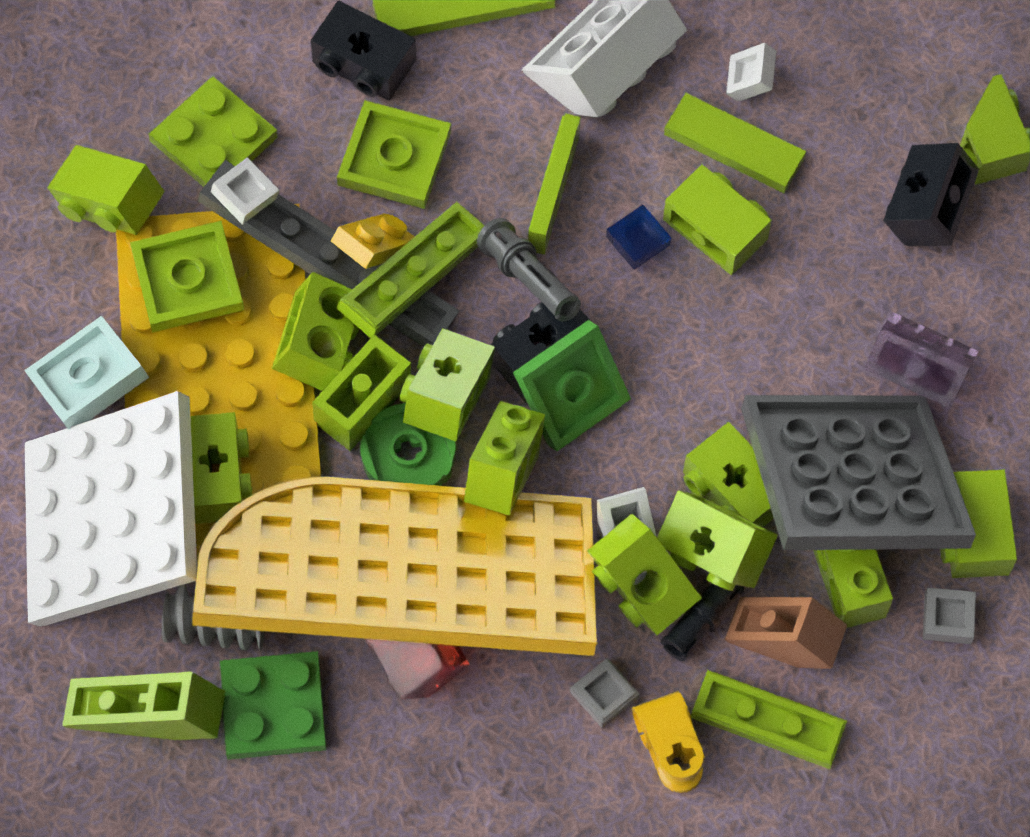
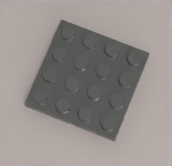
[741,395,976,550]

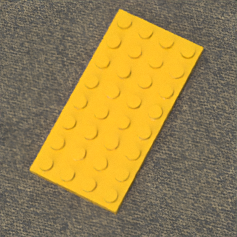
[116,204,321,564]

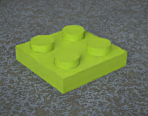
[149,76,278,187]
[337,100,451,209]
[130,221,244,333]

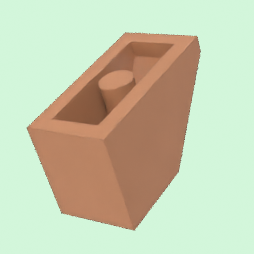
[725,597,847,669]

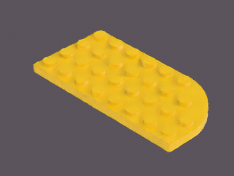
[192,477,597,656]

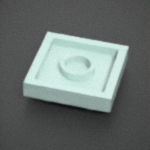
[25,316,149,430]

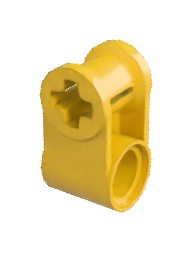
[632,691,704,793]

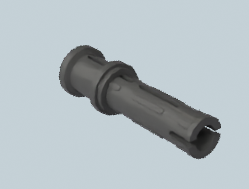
[477,218,581,322]

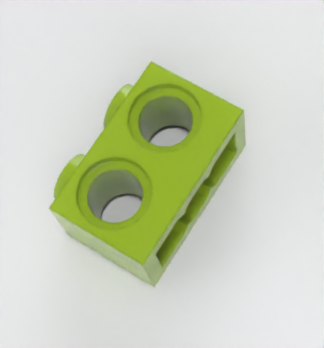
[272,272,359,391]
[464,401,545,516]
[813,549,893,628]

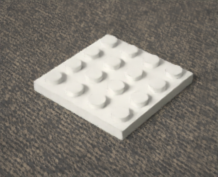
[25,391,197,626]

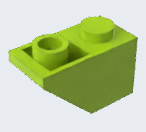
[960,74,1030,185]

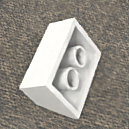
[522,0,687,117]

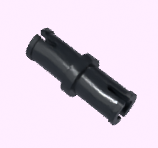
[661,583,744,661]

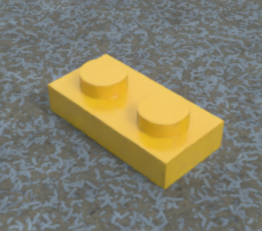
[331,213,415,269]

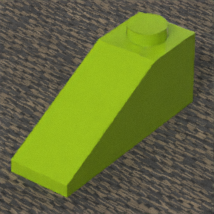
[62,672,225,740]

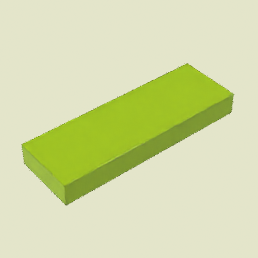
[664,93,806,193]
[528,113,581,255]
[691,670,847,769]

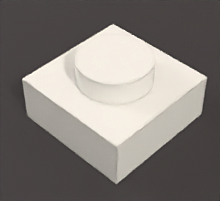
[726,43,776,101]
[211,157,279,225]

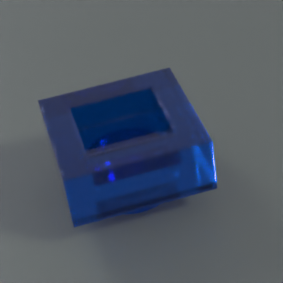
[606,205,671,270]

